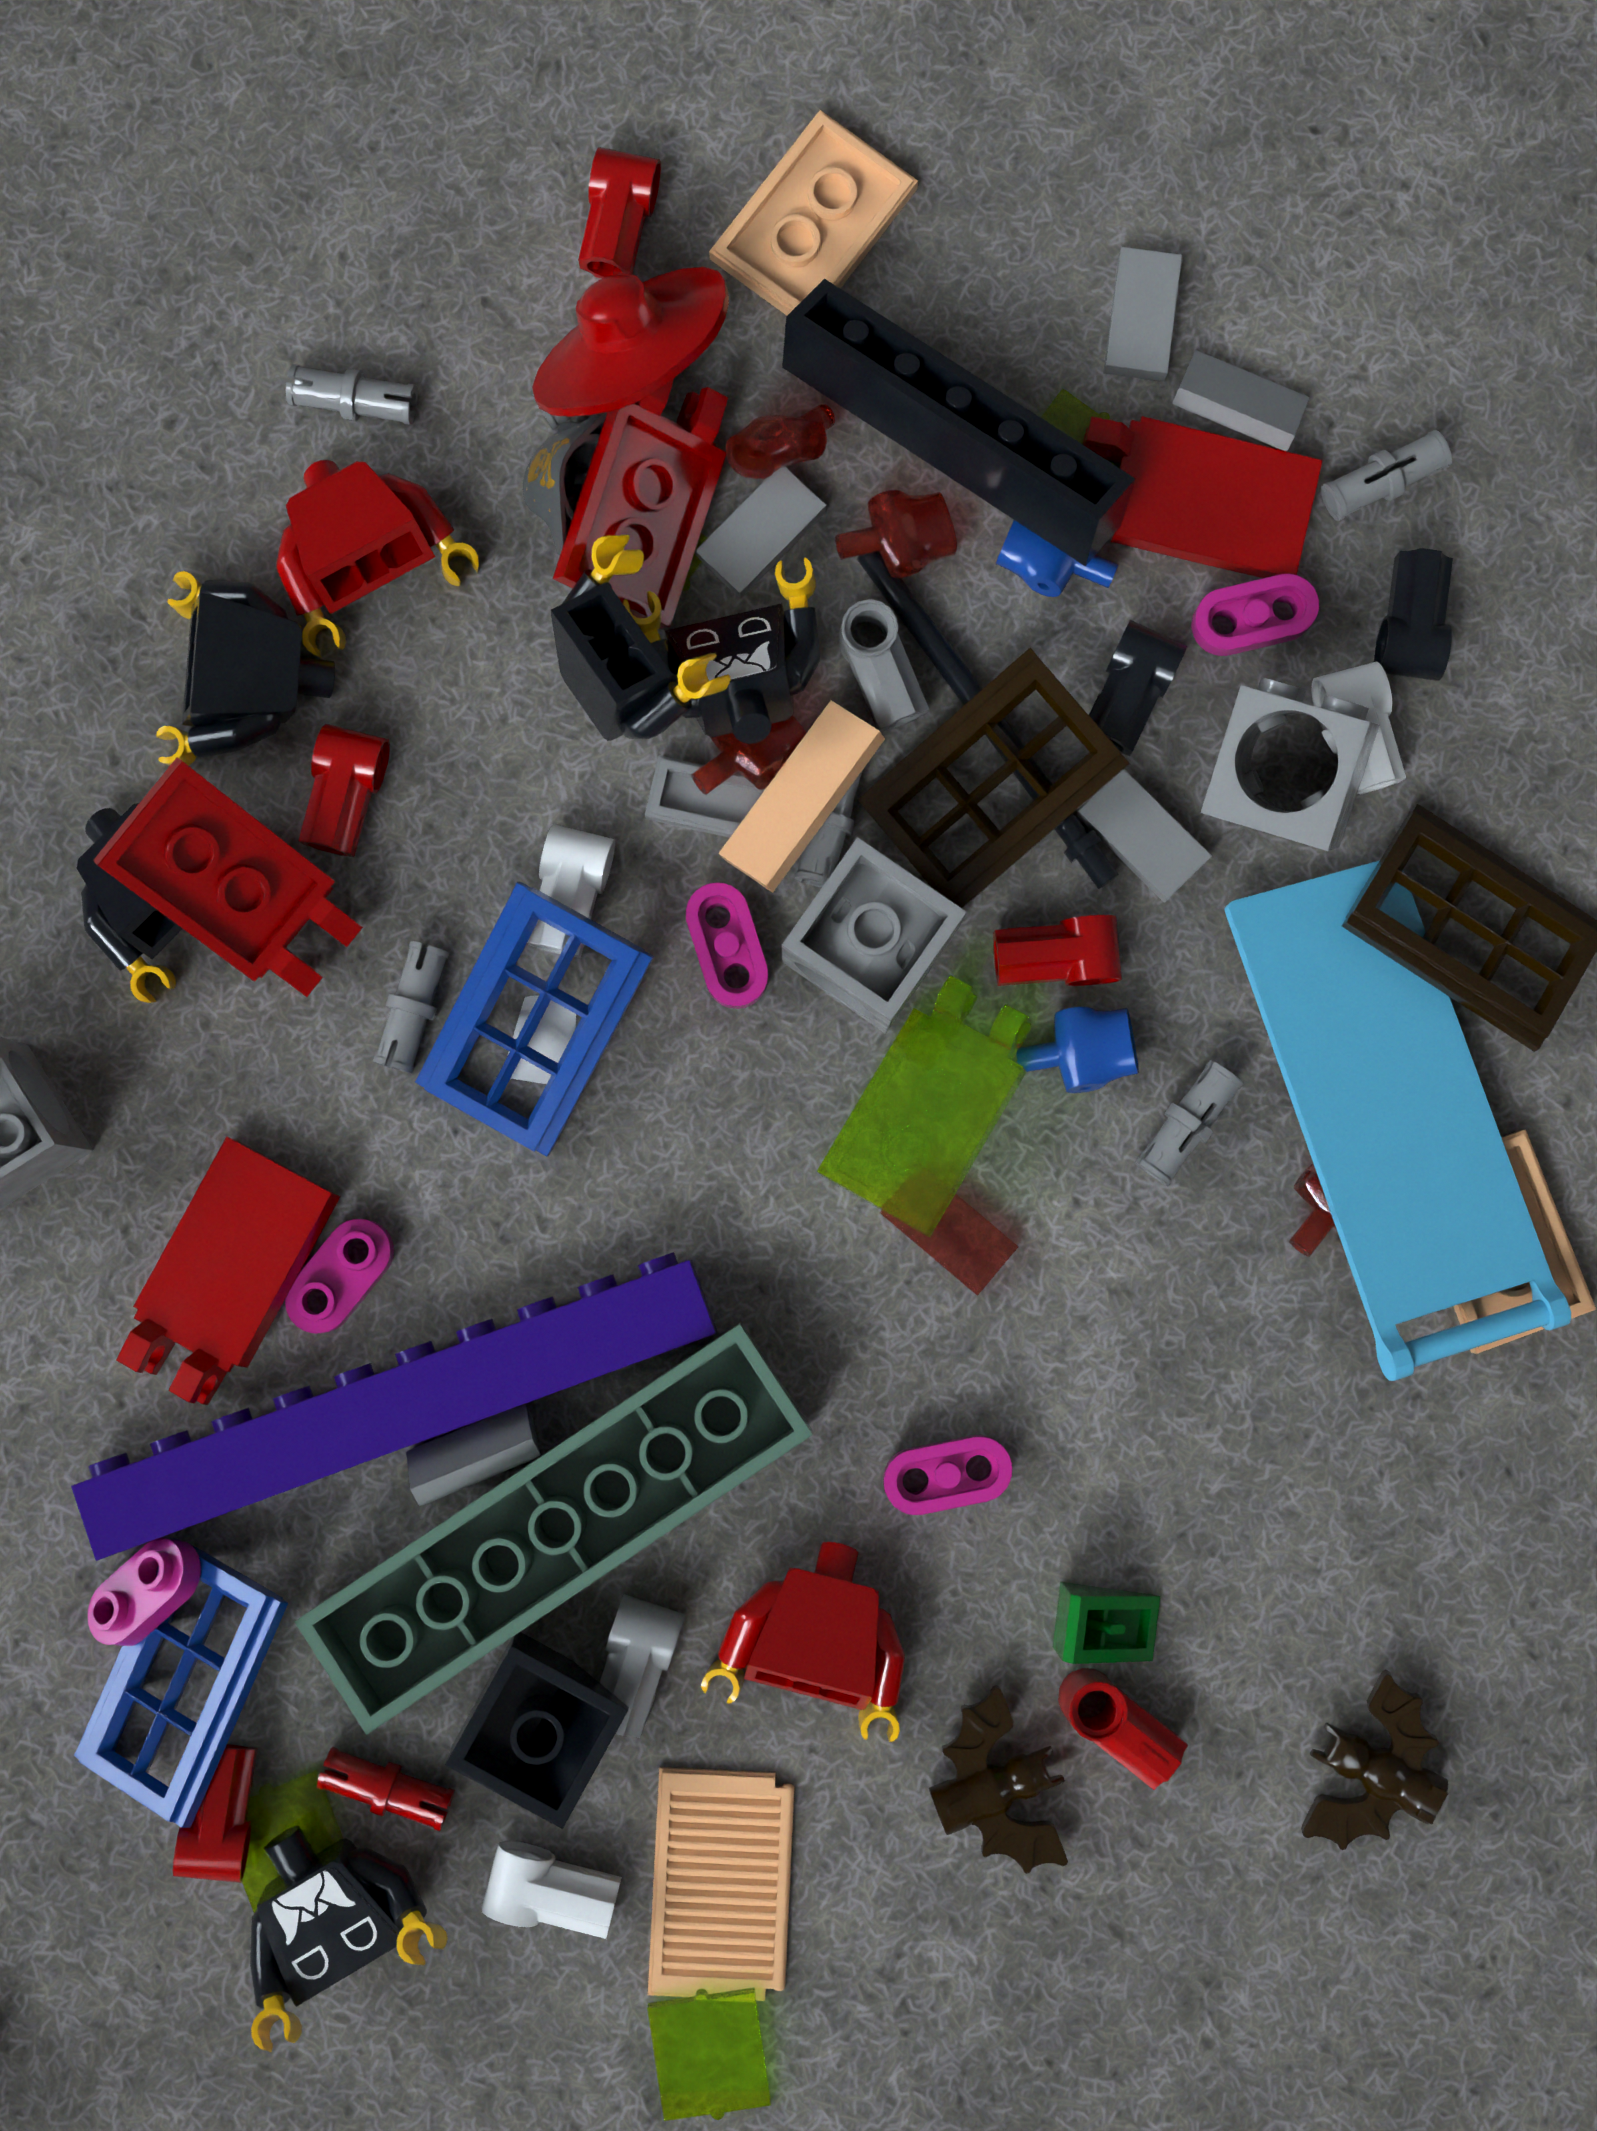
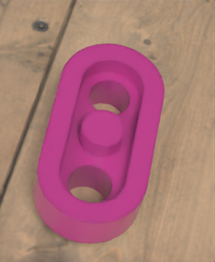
[1191,574,1319,656]
[686,883,768,1009]
[285,1219,394,1334]
[883,1435,1012,1515]
[88,1538,201,1646]

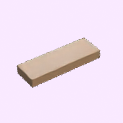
[718,700,885,893]

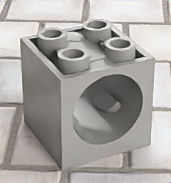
[1200,677,1380,851]
[782,837,966,1034]
[0,1037,94,1210]

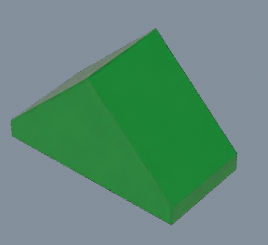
[1052,1582,1161,1664]

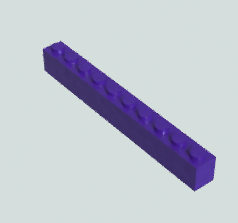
[71,1252,718,1561]

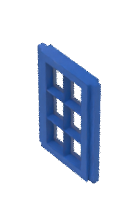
[415,882,654,1157]
[74,1538,288,1828]

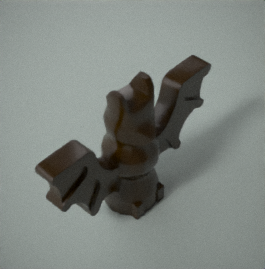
[1301,1670,1448,1850]
[929,1685,1068,1874]

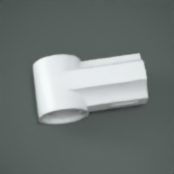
[1311,662,1406,795]
[527,824,615,958]
[482,1841,622,1939]

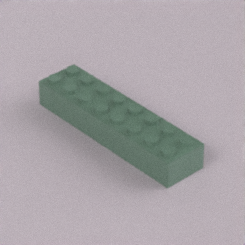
[294,1322,813,1735]

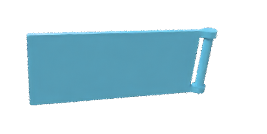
[1224,860,1571,1381]

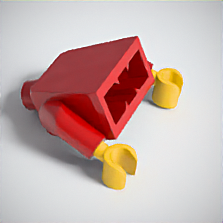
[276,460,479,658]
[701,1542,905,1742]

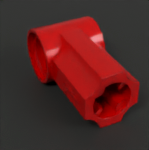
[578,147,661,279]
[298,724,390,857]
[993,915,1122,986]
[1058,1668,1188,1790]
[173,1744,258,1883]

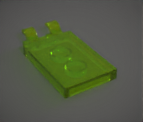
[817,975,1032,1238]

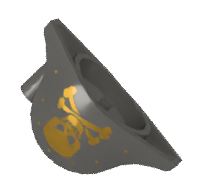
[523,412,607,555]

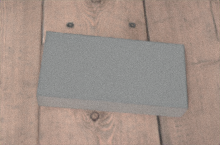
[1103,247,1182,381]
[1172,350,1310,451]
[695,463,826,599]
[645,755,772,838]
[1076,769,1212,903]
[406,1403,541,1506]

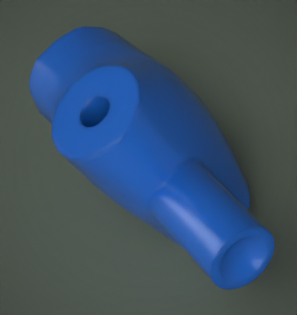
[996,520,1118,597]
[1016,1007,1139,1093]

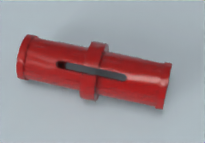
[316,1747,455,1832]

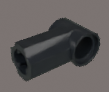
[1374,548,1453,681]
[1089,620,1187,756]

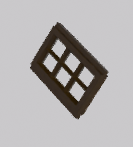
[858,648,1130,909]
[1342,804,1597,1052]

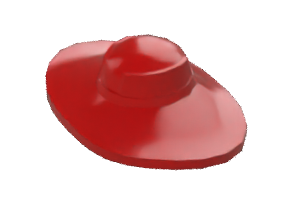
[532,267,729,417]

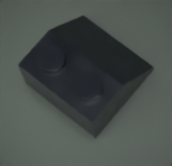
[445,1632,629,1829]

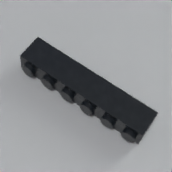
[782,278,1135,566]

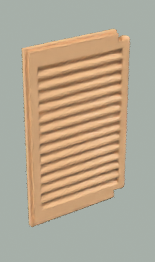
[648,1767,795,2001]

